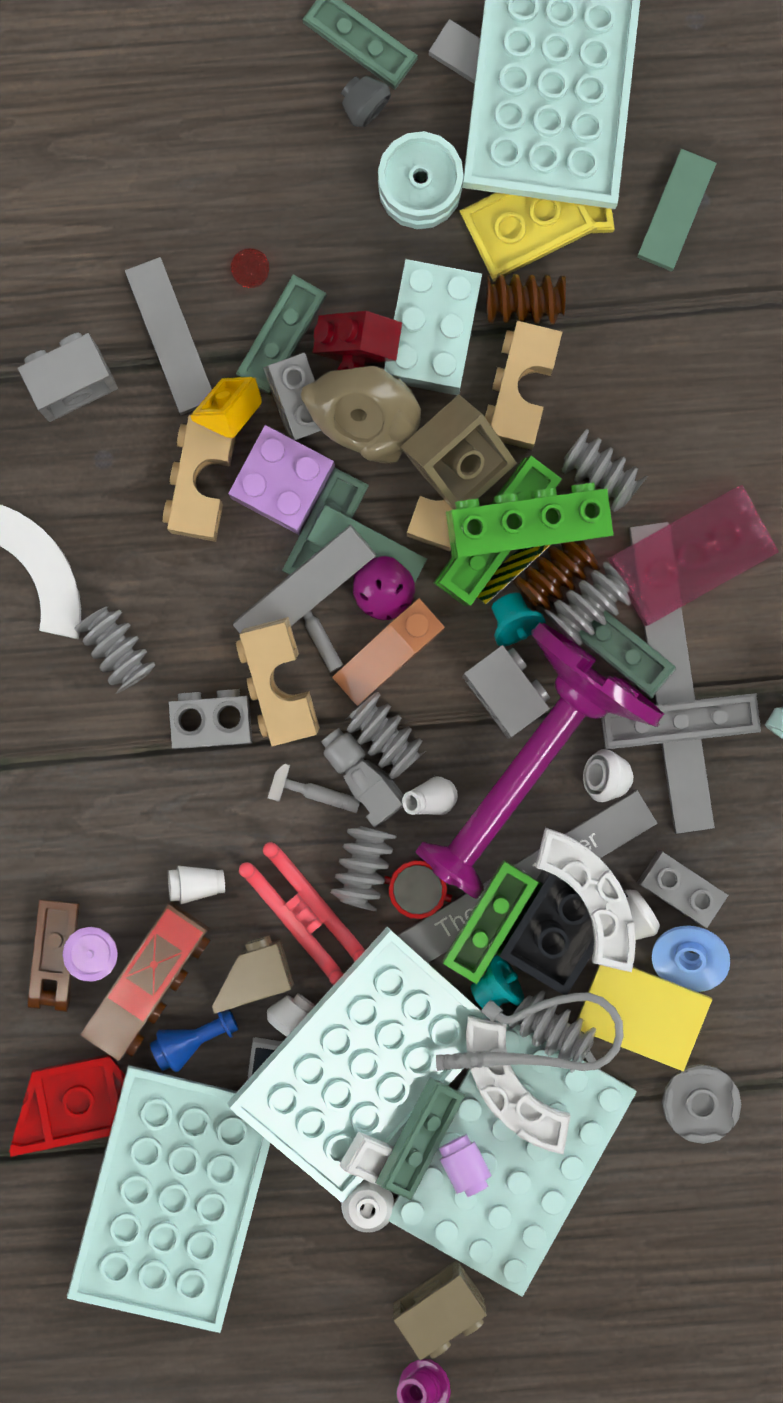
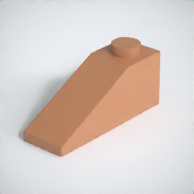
[332,598,445,706]

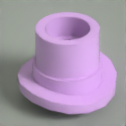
[63,927,118,982]

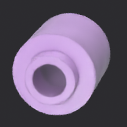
[439,1134,492,1197]

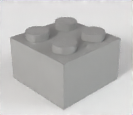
[18,333,118,422]
[462,645,550,739]

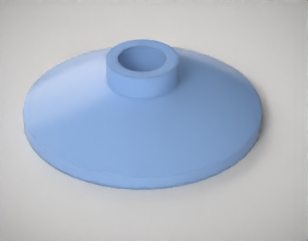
[652,926,730,992]

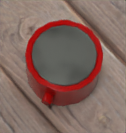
[384,859,452,919]

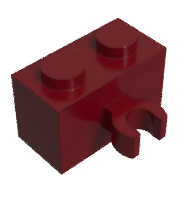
[312,311,402,370]

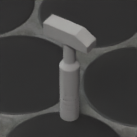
[303,610,343,673]
[268,763,360,813]

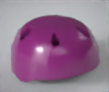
[353,556,415,621]

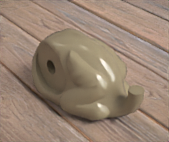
[301,366,421,464]

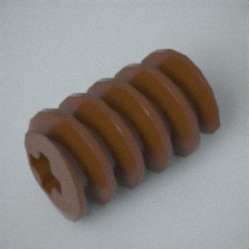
[486,274,566,325]
[512,540,600,611]

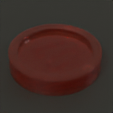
[231,248,270,288]

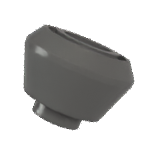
[341,76,391,127]

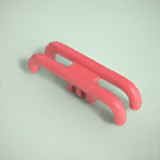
[239,842,365,985]

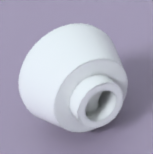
[583,749,633,802]
[625,890,660,940]
[267,993,315,1037]
[341,1180,395,1232]

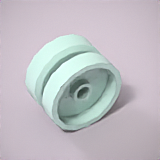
[378,131,464,229]

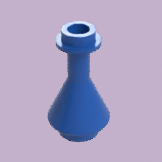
[150,1009,239,1072]

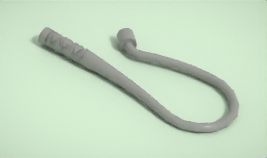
[436,992,624,1071]

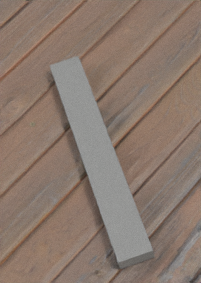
[629,522,715,834]

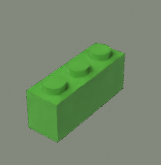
[443,859,539,984]

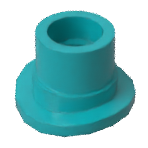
[491,592,546,647]
[471,955,524,1009]

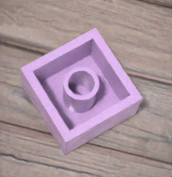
[228,425,335,535]

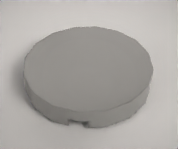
[662,1064,742,1144]

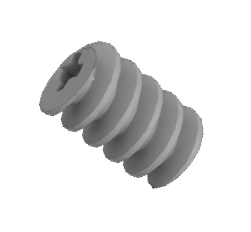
[562,429,648,512]
[545,561,631,646]
[74,606,155,694]
[345,692,426,779]
[330,826,397,911]
[508,990,596,1073]

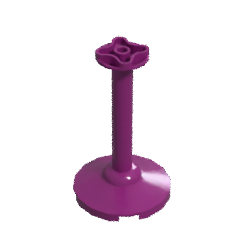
[415,622,664,899]

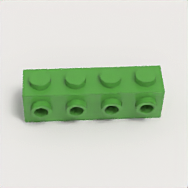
[446,482,614,559]

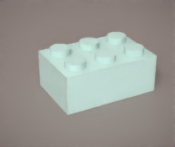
[384,259,482,395]

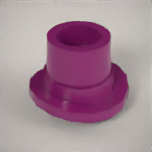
[397,1359,451,1403]

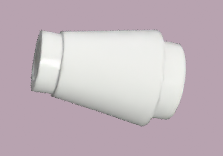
[402,776,458,815]
[168,866,225,904]

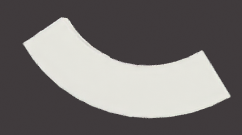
[0,505,81,640]
[535,828,636,972]
[466,1015,570,1155]

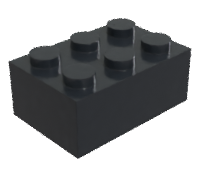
[497,870,628,995]

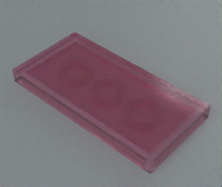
[608,484,779,626]

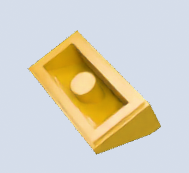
[190,377,262,438]

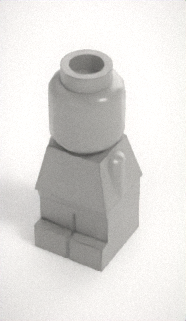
[321,728,404,827]

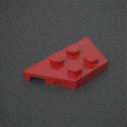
[9,1054,125,1157]

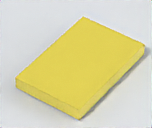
[460,193,597,282]
[577,965,712,1072]

